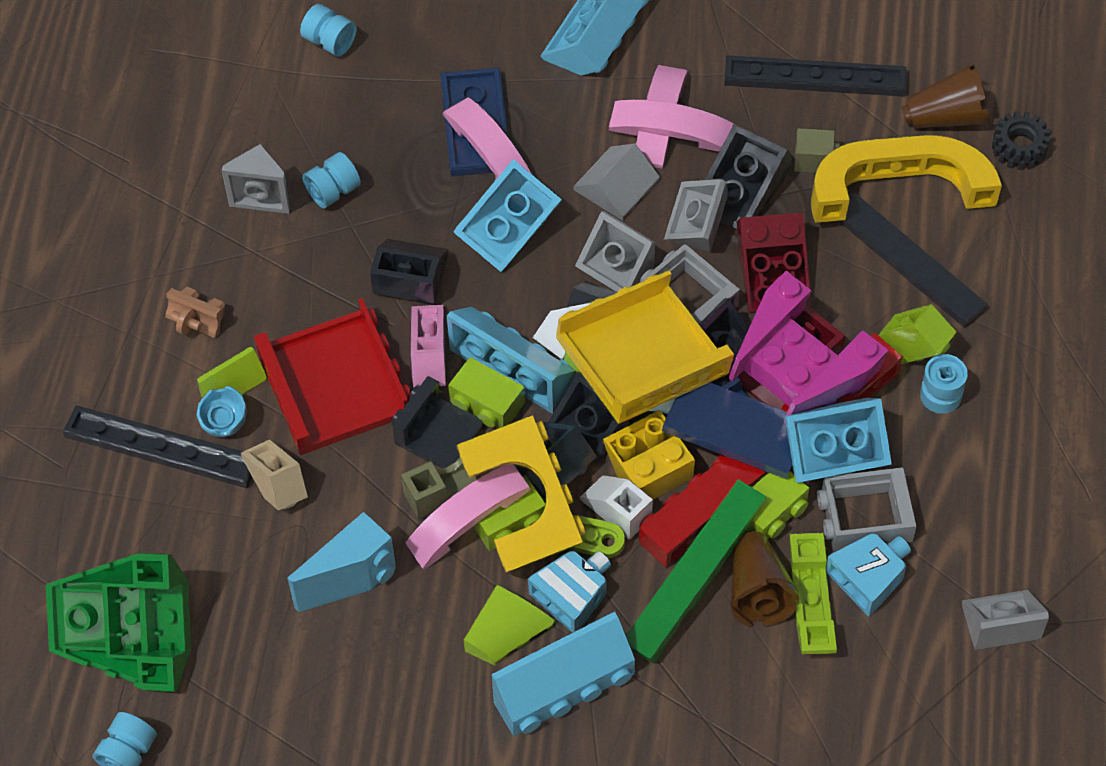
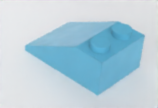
[453,159,562,272]
[785,398,892,483]
[288,512,396,612]

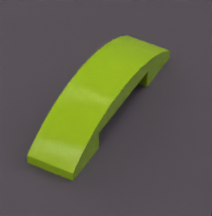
[789,533,837,654]

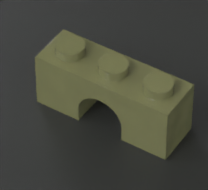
[401,457,502,520]

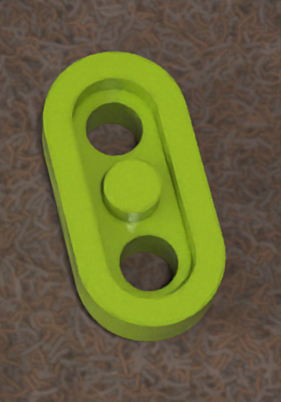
[567,515,625,558]

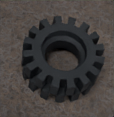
[992,111,1051,170]

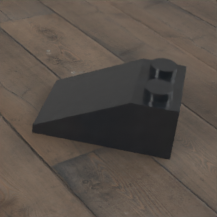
[705,124,795,229]

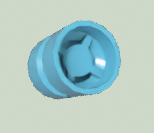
[300,4,357,57]
[302,152,361,208]
[920,354,968,413]
[93,712,157,766]

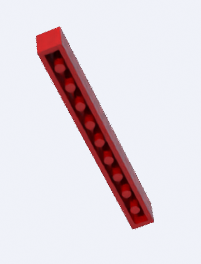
[639,332,903,569]

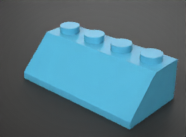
[541,0,649,76]
[447,306,576,414]
[491,612,635,737]

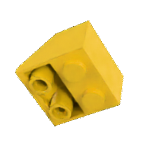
[603,410,695,500]

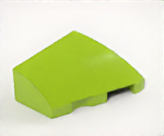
[464,585,555,666]

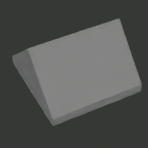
[573,143,660,221]
[222,144,291,214]
[664,179,728,253]
[575,211,655,292]
[962,590,1049,650]

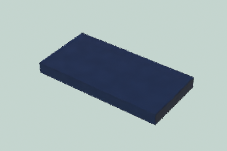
[440,68,508,177]
[662,383,793,479]

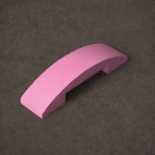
[636,65,688,169]
[443,98,532,180]
[609,100,734,151]
[406,464,531,570]

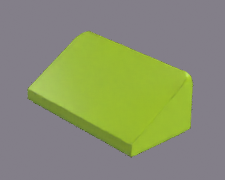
[197,347,267,398]

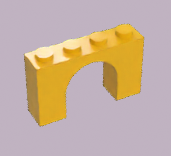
[457,415,586,573]

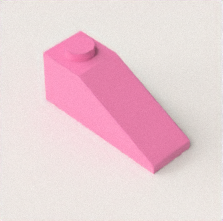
[411,305,446,387]

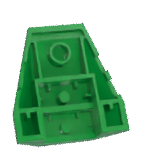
[46,553,191,692]

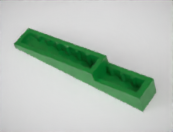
[626,479,767,664]

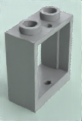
[640,244,740,324]
[817,468,916,551]

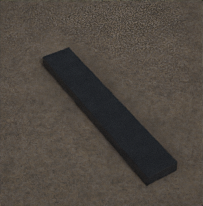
[724,55,906,97]
[839,189,988,328]
[63,405,252,489]

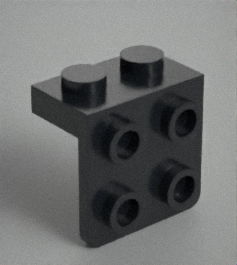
[391,376,482,469]

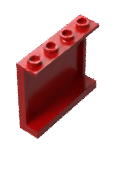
[254,298,411,455]

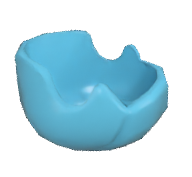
[196,386,247,437]

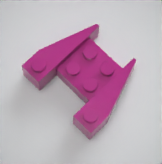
[729,271,888,424]

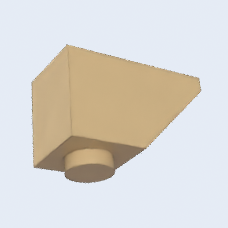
[241,440,308,511]

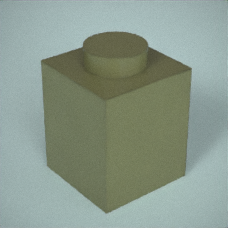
[794,128,840,173]

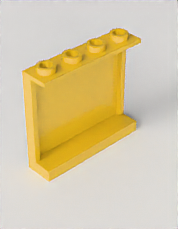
[556,270,734,424]

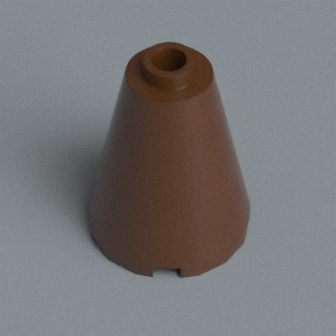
[902,64,990,128]
[731,531,799,626]

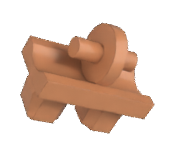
[165,287,225,338]

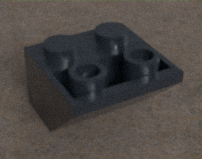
[370,239,449,304]

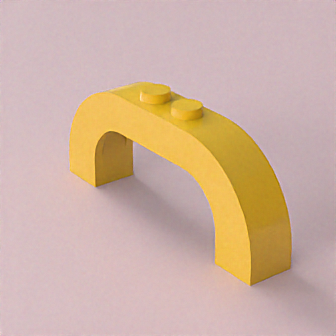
[811,135,1002,223]

